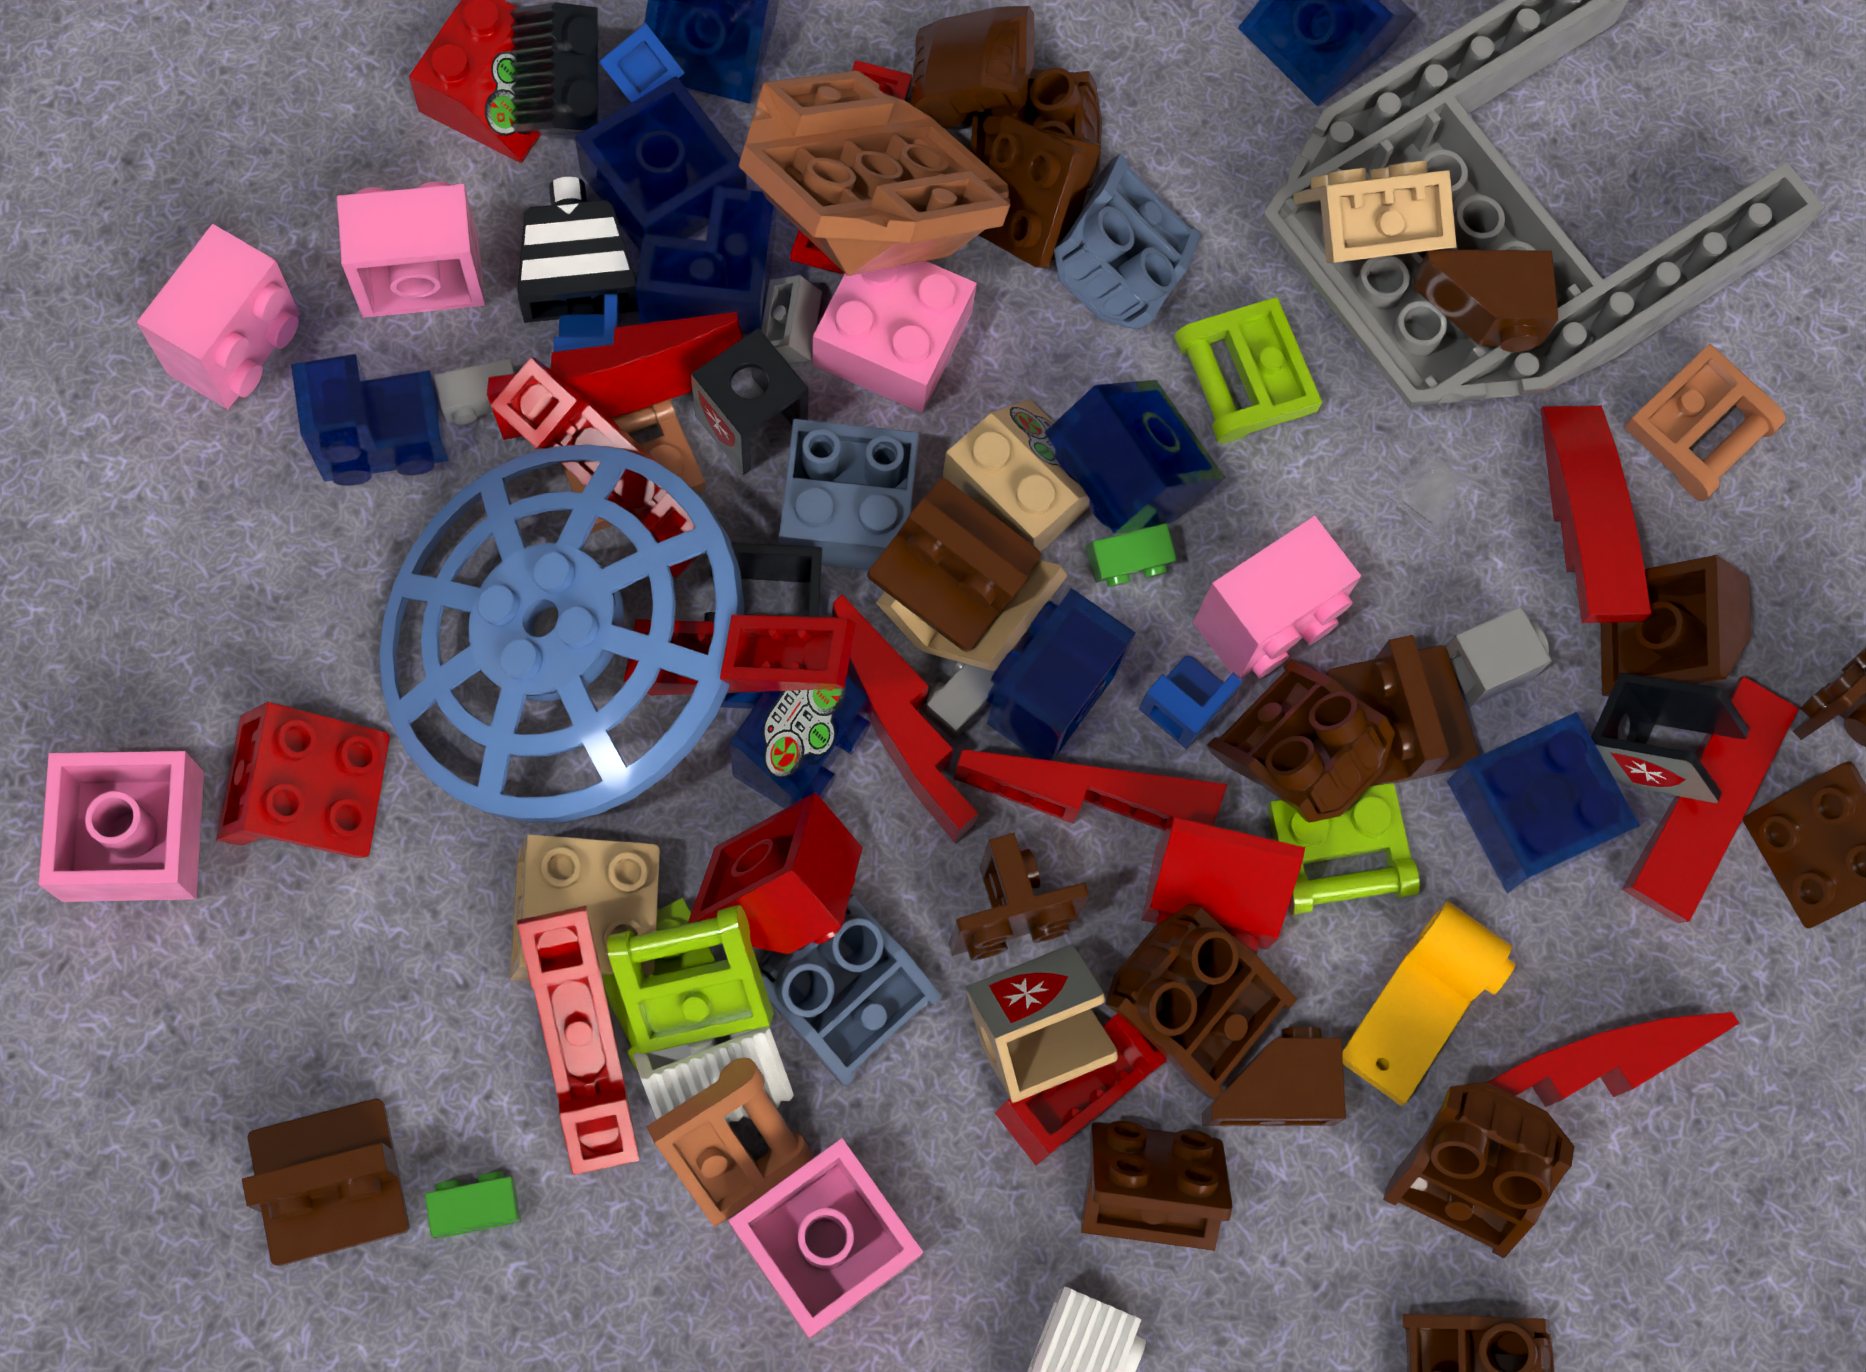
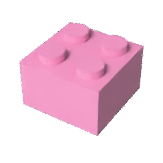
[337,181,485,318]
[136,224,300,410]
[812,261,977,413]
[1193,516,1362,679]
[38,751,204,902]
[728,1138,924,1340]

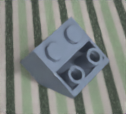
[779,419,919,570]

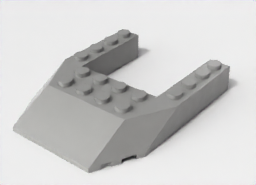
[1262,0,1825,407]

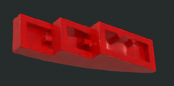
[487,312,744,440]
[1540,405,1651,623]
[832,595,978,844]
[1487,1012,1740,1107]

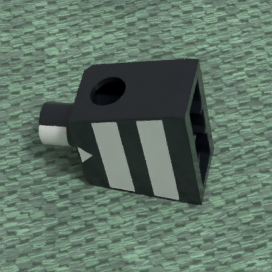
[517,177,640,323]

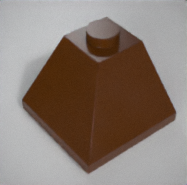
[1600,555,1752,697]

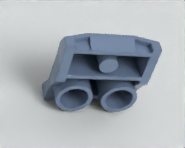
[1054,153,1202,330]
[759,894,943,1087]

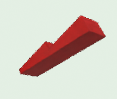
[623,615,856,696]
[1622,676,1799,923]
[954,749,1228,831]
[995,1013,1168,1166]

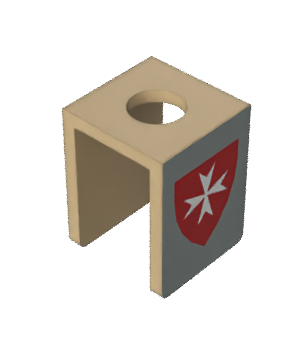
[965,945,1118,1104]

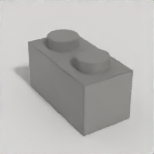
[761,275,822,364]
[434,358,515,425]
[925,662,1009,740]

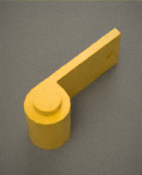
[1342,899,1516,1107]

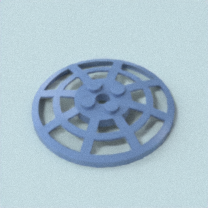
[379,444,745,823]

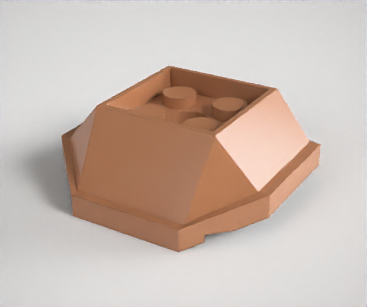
[739,71,1010,276]

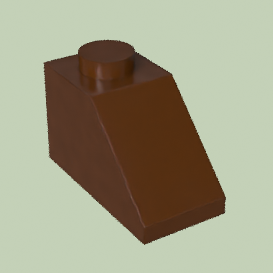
[1413,249,1558,352]
[1201,1027,1346,1126]

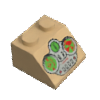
[942,399,1116,552]

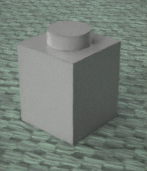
[1446,606,1552,707]

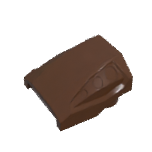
[909,6,1034,128]
[970,68,1102,189]
[1207,659,1395,823]
[1105,904,1297,1100]
[1383,1082,1575,1258]
[1403,1314,1554,1372]

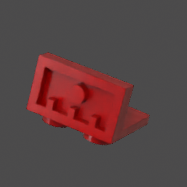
[216,701,390,858]

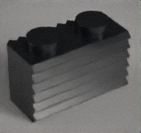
[510,2,598,135]

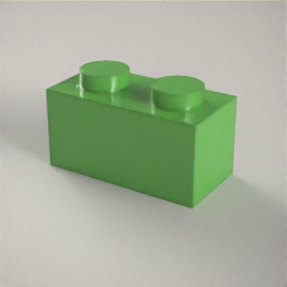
[1085,523,1177,587]
[425,1171,521,1239]

